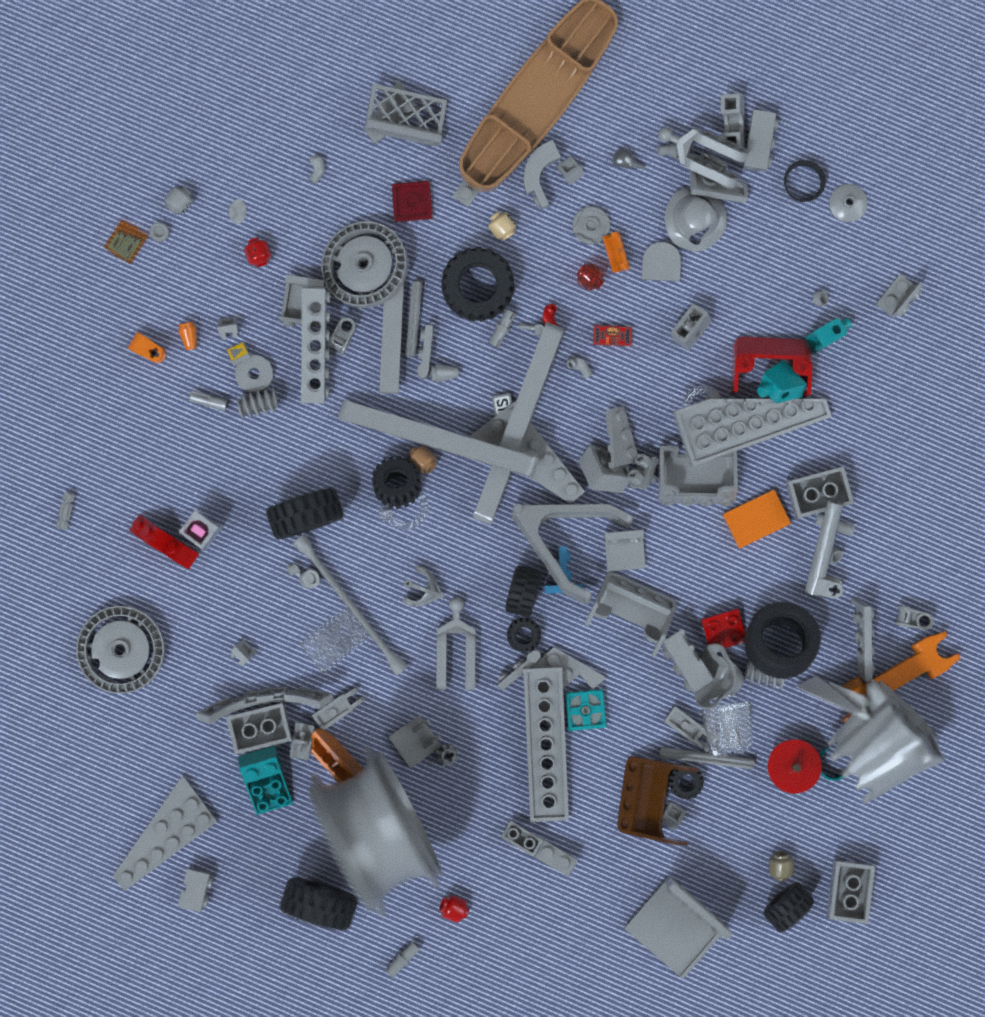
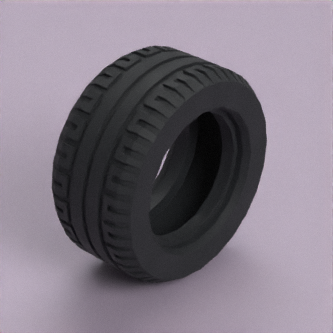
[744,602,821,679]

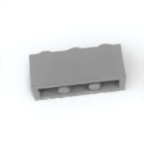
[742,109,779,173]

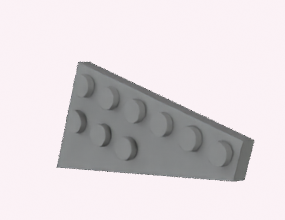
[470,402,585,504]
[113,775,218,891]

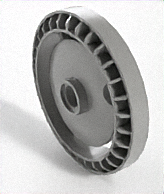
[321,221,408,308]
[76,606,165,694]

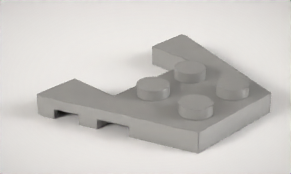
[530,647,605,727]

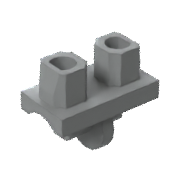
[627,454,659,490]
[290,722,315,760]

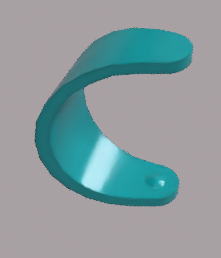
[819,747,844,781]

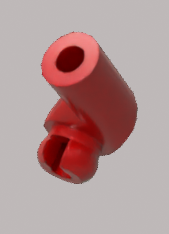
[542,304,560,327]

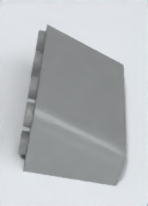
[658,446,738,506]

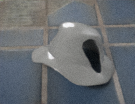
[665,187,727,252]
[695,644,743,709]

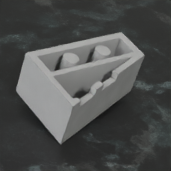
[661,629,714,694]

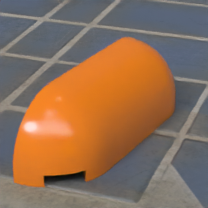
[311,729,363,783]

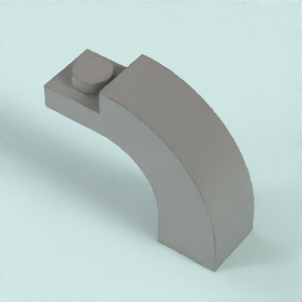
[523,140,561,210]

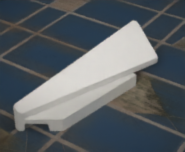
[796,676,870,720]

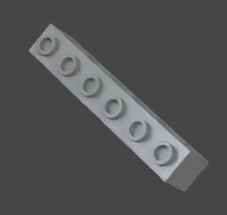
[301,286,330,403]

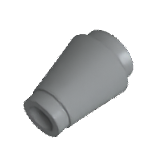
[430,364,458,383]

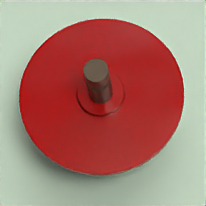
[767,739,822,794]

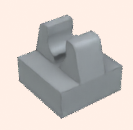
[217,317,238,340]
[230,639,257,666]

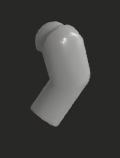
[657,143,679,160]
[308,155,325,184]

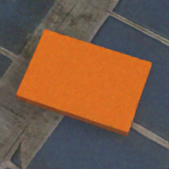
[722,489,791,549]

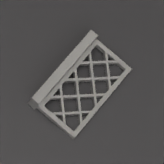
[363,83,447,147]

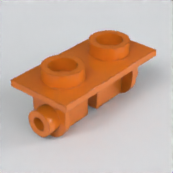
[602,231,630,273]

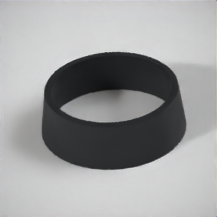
[784,160,826,202]

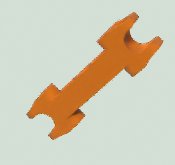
[841,631,961,724]

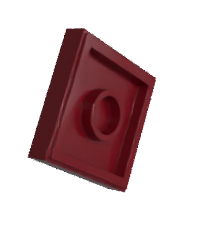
[391,181,433,223]

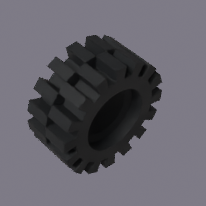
[507,618,541,652]
[668,764,704,800]

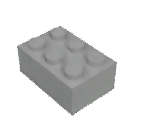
[785,466,854,519]
[226,702,293,755]
[826,859,875,924]

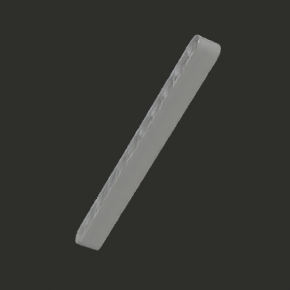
[473,322,565,525]
[338,400,539,478]

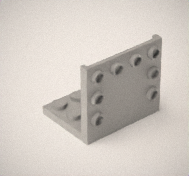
[624,875,733,979]

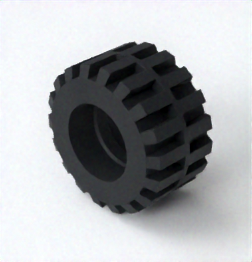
[372,456,422,509]
[505,565,541,617]
[763,882,815,933]

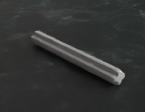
[660,747,755,770]

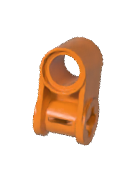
[127,332,166,363]

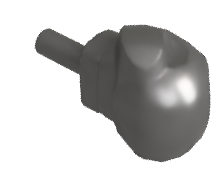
[613,148,645,170]

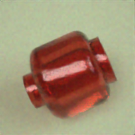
[575,263,604,291]

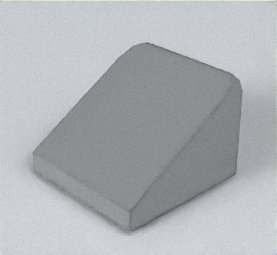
[556,155,584,185]
[662,801,686,831]

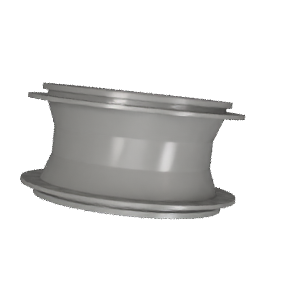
[308,746,442,916]

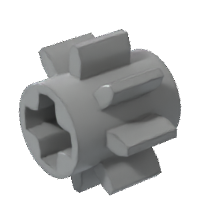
[436,743,459,767]

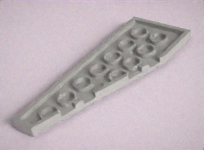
[673,399,832,466]

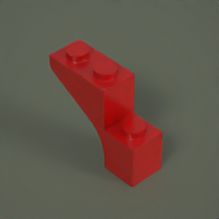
[129,514,199,570]

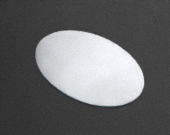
[229,199,246,224]

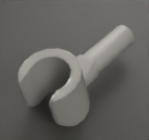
[519,324,544,336]
[287,563,301,578]

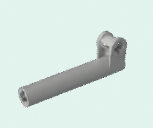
[805,500,843,599]

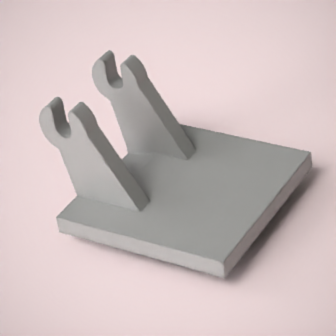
[389,715,442,768]

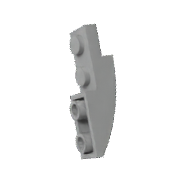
[501,821,578,877]

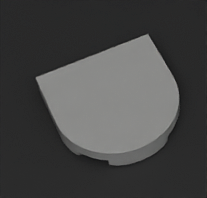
[642,242,681,282]

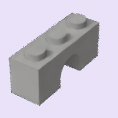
[721,94,745,148]

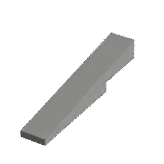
[379,277,404,394]

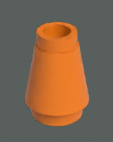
[177,321,197,350]

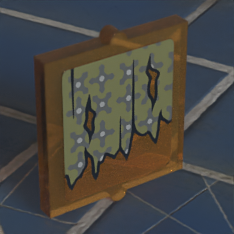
[104,220,148,265]

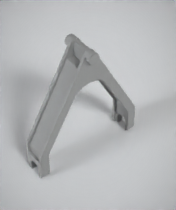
[511,504,634,605]

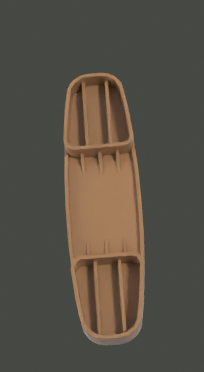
[459,0,618,192]

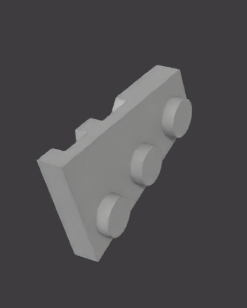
[606,406,638,469]

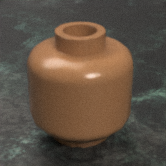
[409,446,437,474]

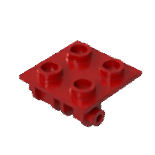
[701,608,745,648]

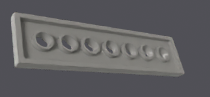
[523,666,569,822]

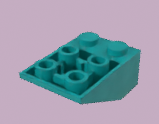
[238,745,293,815]

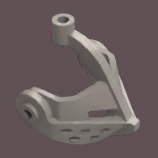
[402,566,445,607]

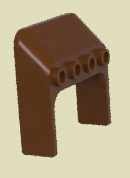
[617,757,699,846]

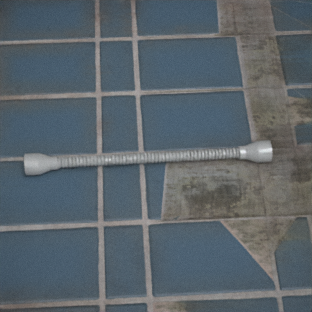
[293,534,408,676]

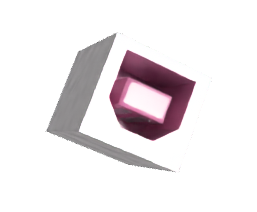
[179,510,222,550]

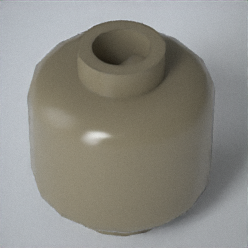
[769,851,794,881]

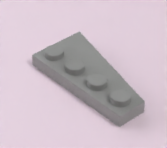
[851,597,875,682]

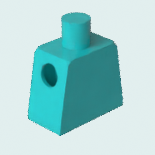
[805,318,852,354]
[757,360,807,403]

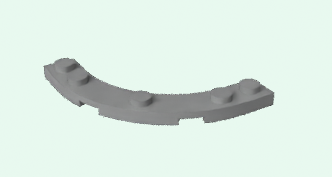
[196,687,333,724]

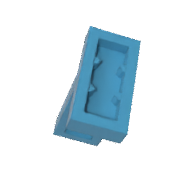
[544,546,583,594]

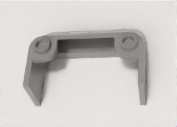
[585,572,677,656]

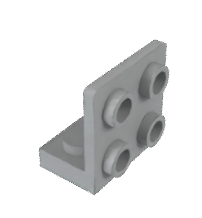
[875,274,923,319]
[604,530,645,571]

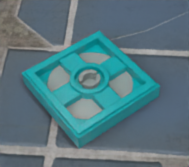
[565,689,607,731]

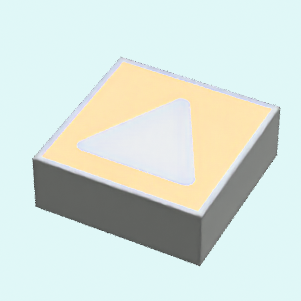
[226,342,251,366]

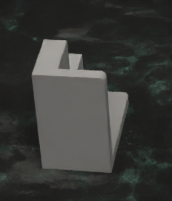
[579,446,631,493]

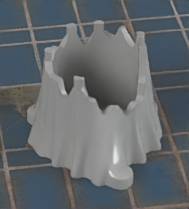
[827,680,946,804]

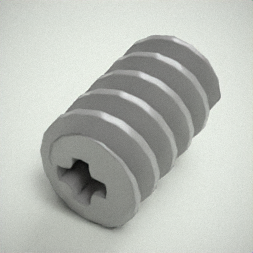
[237,388,278,419]
[743,661,785,690]

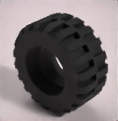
[441,247,514,322]
[266,487,344,540]
[280,877,358,931]

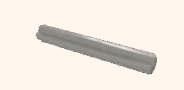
[406,281,422,357]

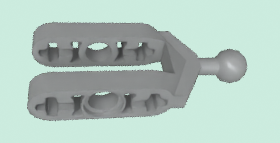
[658,127,749,188]
[436,597,476,690]

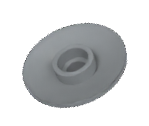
[829,184,868,222]

